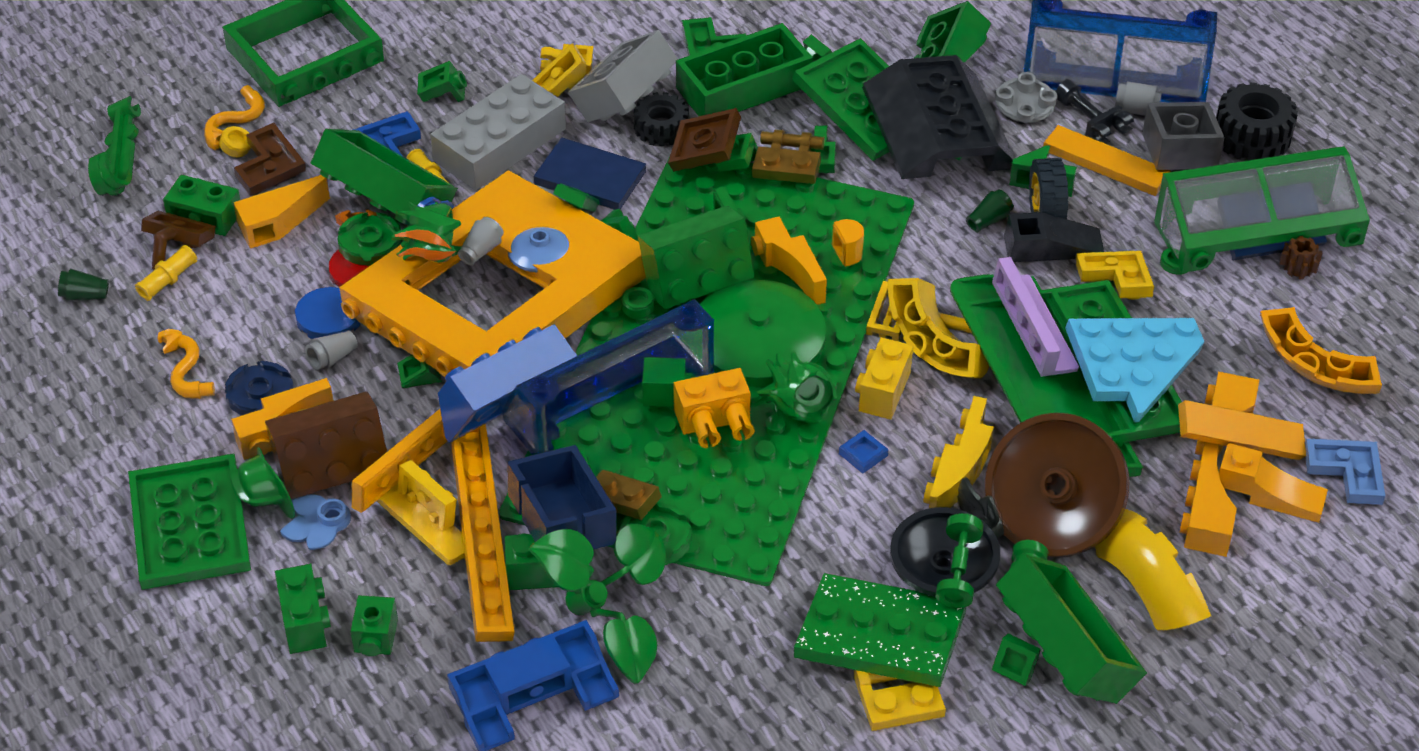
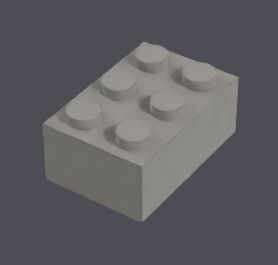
[568,30,678,122]

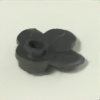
[957,477,1004,540]

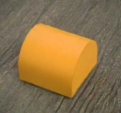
[832,219,864,267]

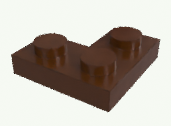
[234,123,306,196]

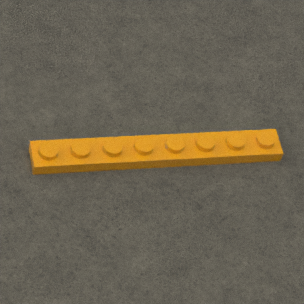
[451,424,515,642]

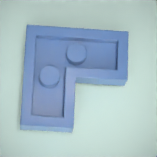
[1305,439,1385,505]

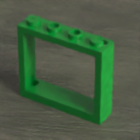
[222,0,384,107]

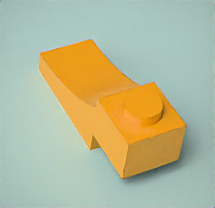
[751,216,827,305]
[231,378,333,460]
[1219,443,1328,523]

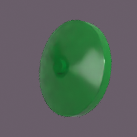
[691,280,826,387]

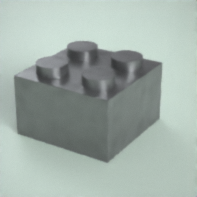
[1142,102,1225,171]

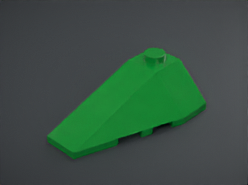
[914,1,991,63]

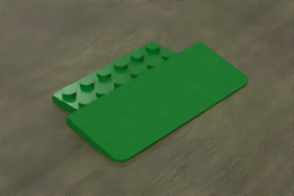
[950,274,1182,477]

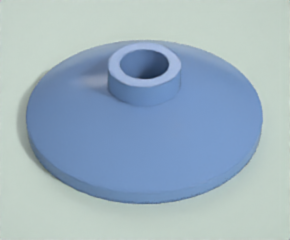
[508,227,569,272]

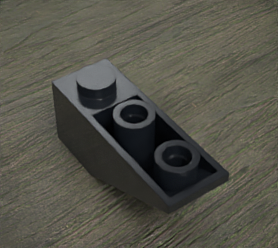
[1004,212,1104,262]

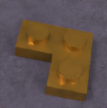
[596,470,662,520]

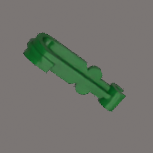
[88,96,141,196]

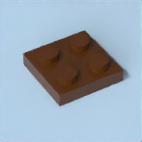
[668,108,741,172]

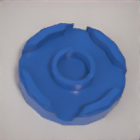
[295,287,360,339]

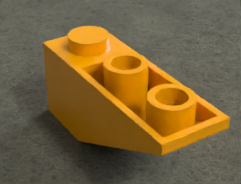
[233,175,330,249]

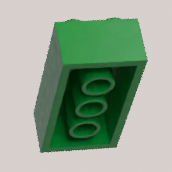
[676,23,813,116]

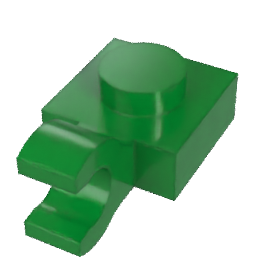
[811,125,836,173]

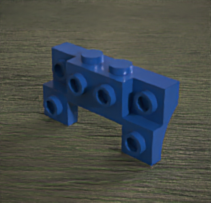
[447,620,619,751]

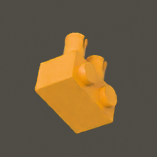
[674,368,755,448]

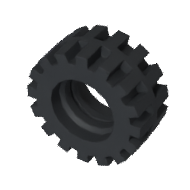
[634,92,689,146]

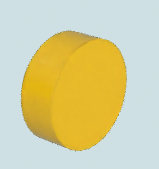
[219,126,251,158]

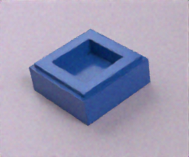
[839,430,888,474]

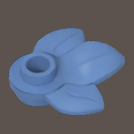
[280,494,351,550]

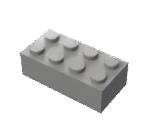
[430,74,566,190]

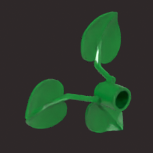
[528,524,666,684]

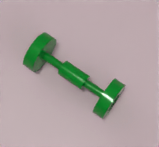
[935,513,984,608]

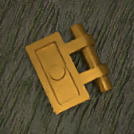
[752,129,825,184]

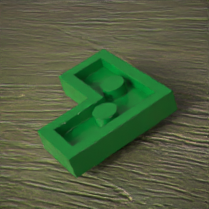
[682,17,746,56]

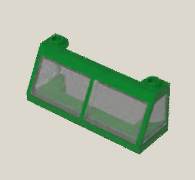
[1154,146,1370,273]

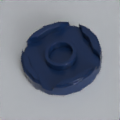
[225,361,294,416]

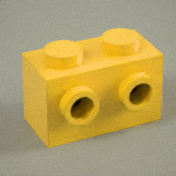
[855,337,913,420]

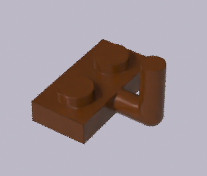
[141,211,216,270]

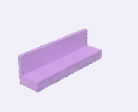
[992,257,1079,377]

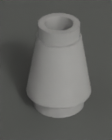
[458,217,504,265]
[305,330,358,370]

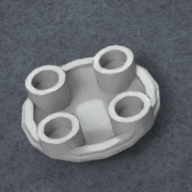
[995,72,1057,123]

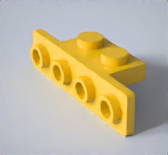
[377,460,465,565]

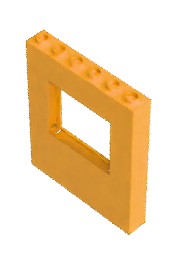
[339,170,646,377]

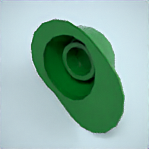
[230,447,295,519]

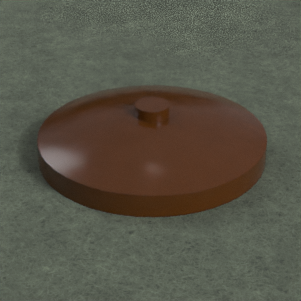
[985,413,1130,558]

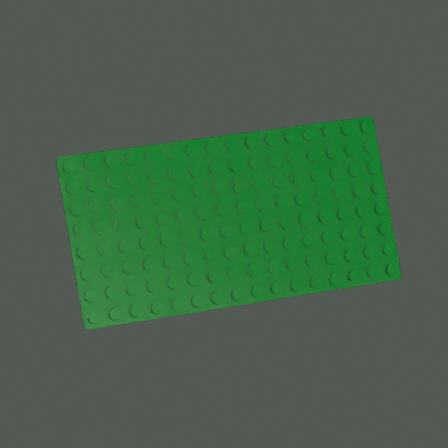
[499,157,914,586]

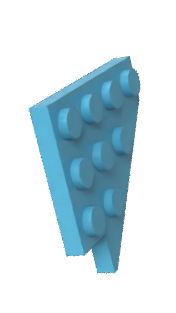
[1065,318,1205,422]

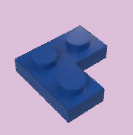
[353,111,421,156]

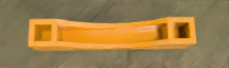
[1179,371,1259,557]

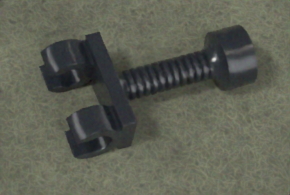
[1055,79,1134,144]

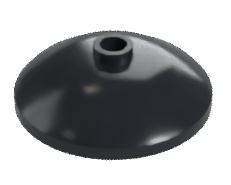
[890,507,1000,597]

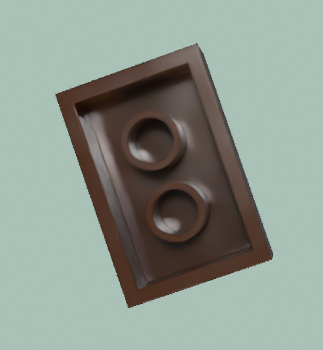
[265,391,387,499]

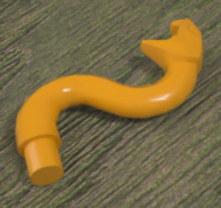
[204,85,265,150]
[157,329,215,399]

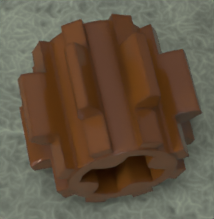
[1279,236,1323,279]

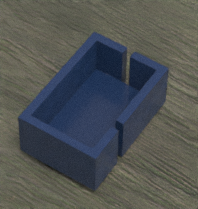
[507,445,616,550]

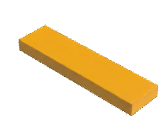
[1043,125,1171,196]
[1178,400,1306,460]
[351,409,447,513]

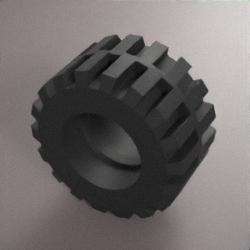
[1216,82,1298,161]

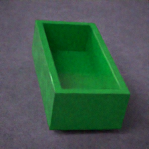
[310,129,458,225]
[996,554,1147,704]

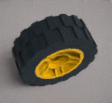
[1029,158,1068,219]

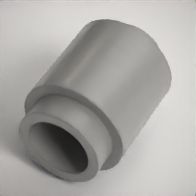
[1115,82,1162,116]

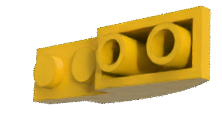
[923,396,994,508]

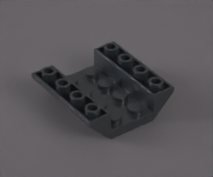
[862,55,1015,179]

